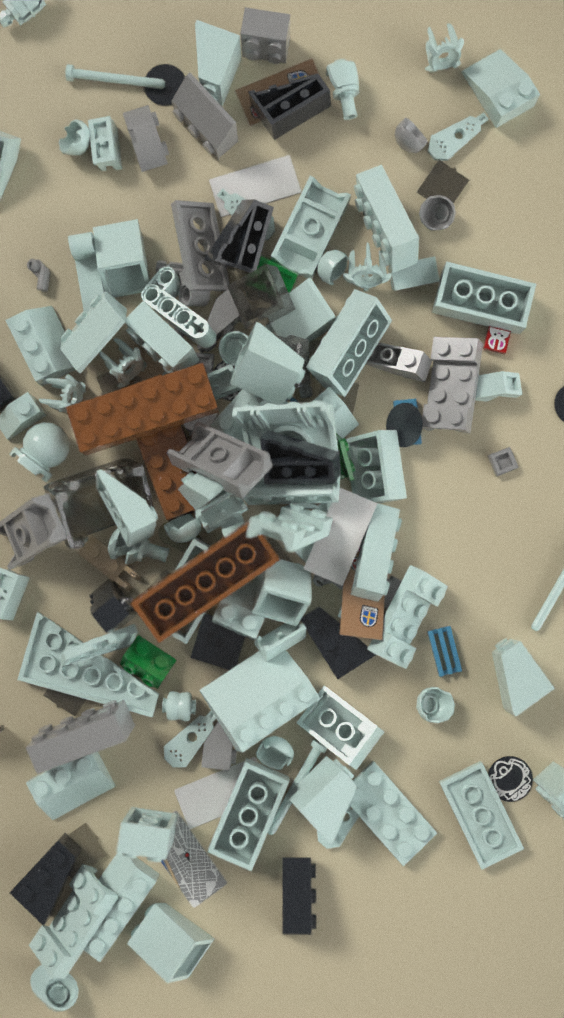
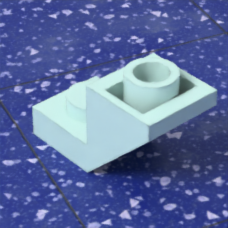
[475,371,522,402]

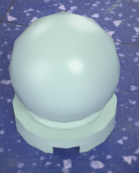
[9,422,70,482]

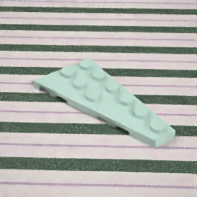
[17,612,159,717]

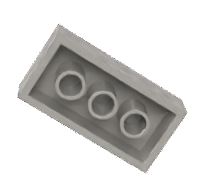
[26,700,135,774]

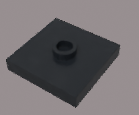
[190,613,245,670]

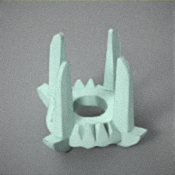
[425,23,464,73]
[343,243,392,292]
[99,338,147,388]
[39,374,86,412]

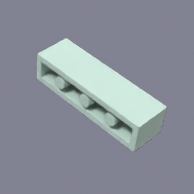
[351,503,402,602]

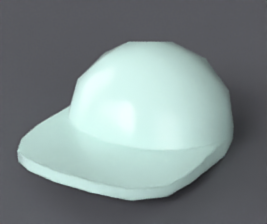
[30,965,79,1012]

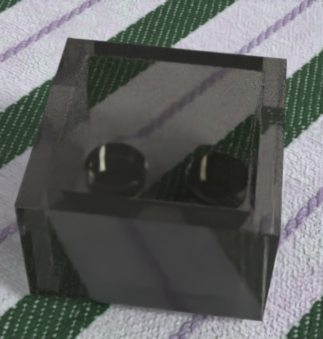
[227,264,295,330]

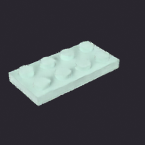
[349,761,437,866]
[439,761,524,870]

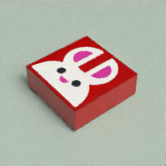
[483,326,511,355]

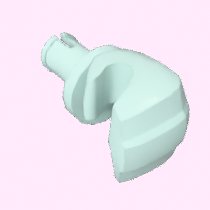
[326,59,359,120]
[108,528,170,565]

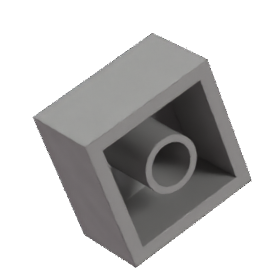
[240,7,290,64]

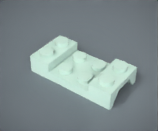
[271,176,351,279]
[246,502,333,552]
[367,565,448,669]
[29,864,119,979]

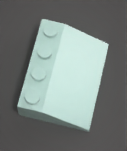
[199,650,320,753]

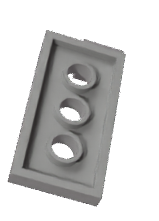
[171,200,230,306]

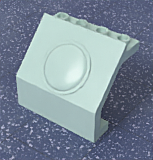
[232,400,341,505]

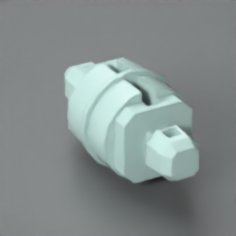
[0,0,46,27]

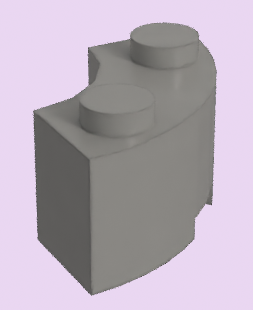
[123,105,169,172]

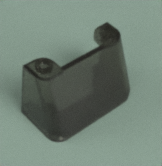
[43,458,154,549]

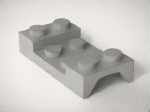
[422,337,483,434]
[167,421,273,499]
[0,494,67,570]

